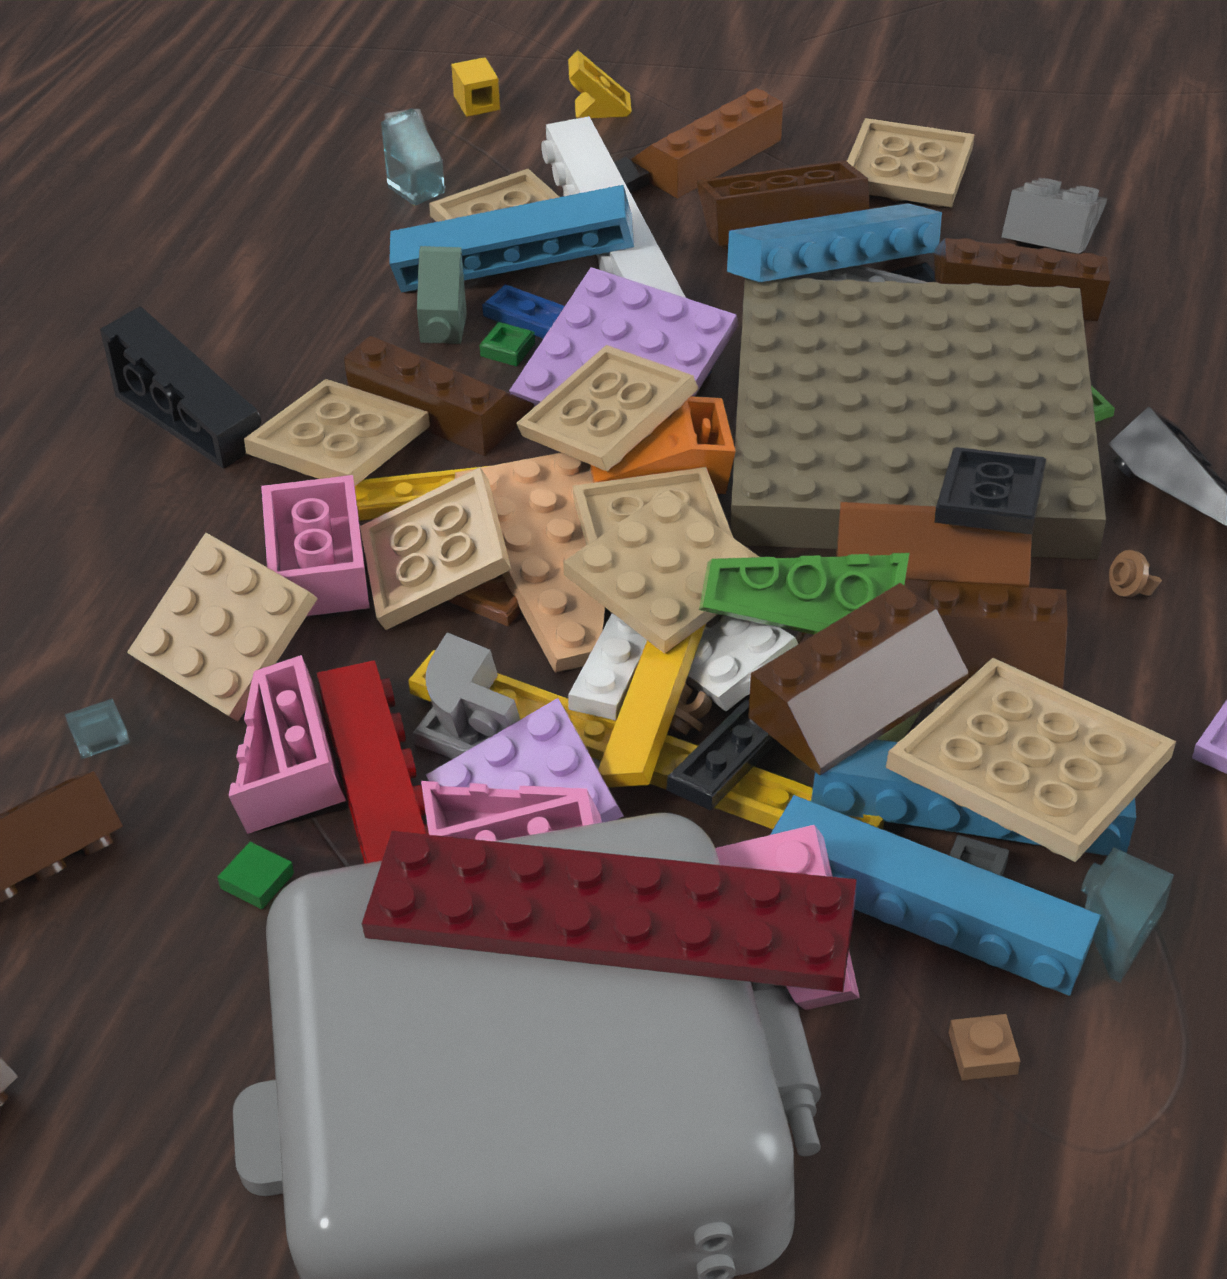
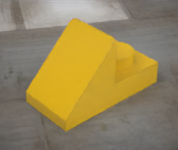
[568,50,632,118]

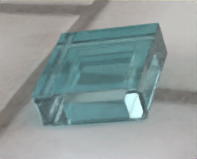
[65,699,130,759]

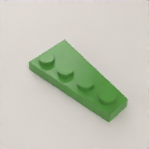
[699,553,910,635]

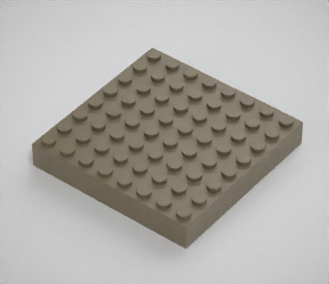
[731,278,1106,560]

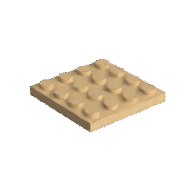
[886,658,1176,862]

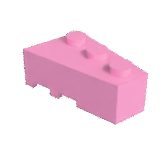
[228,655,346,834]
[421,781,602,841]
[715,825,860,1010]

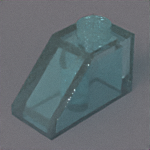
[381,108,445,206]
[1081,847,1174,983]

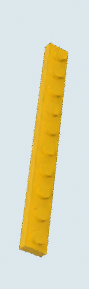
[409,650,884,830]

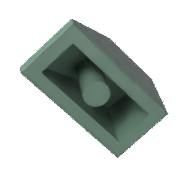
[417,246,467,344]

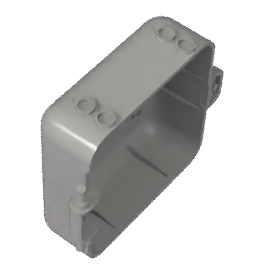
[233,813,821,1279]

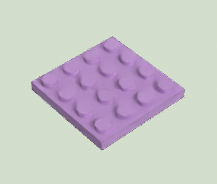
[509,267,738,407]

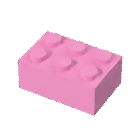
[261,475,370,616]

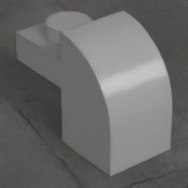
[425,633,520,738]

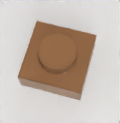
[949,1014,1020,1081]

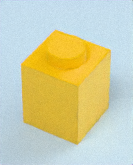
[451,57,500,117]

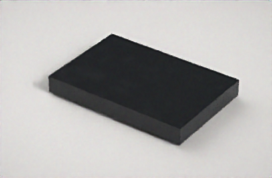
[934,447,1046,534]

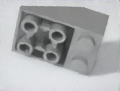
[1002,178,1108,254]

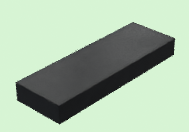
[666,699,778,811]

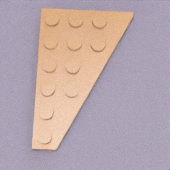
[455,453,605,673]

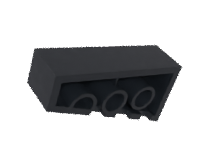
[100,306,261,469]

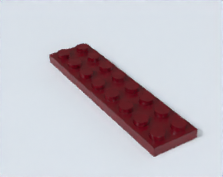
[361,831,857,992]

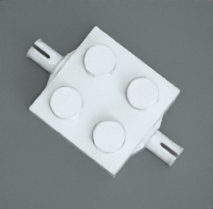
[686,616,798,711]

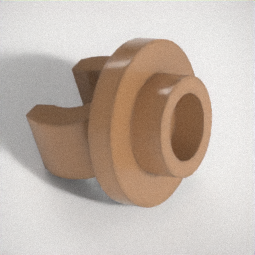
[1109,550,1162,597]
[669,683,712,736]

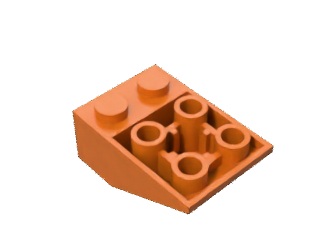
[590,396,736,494]

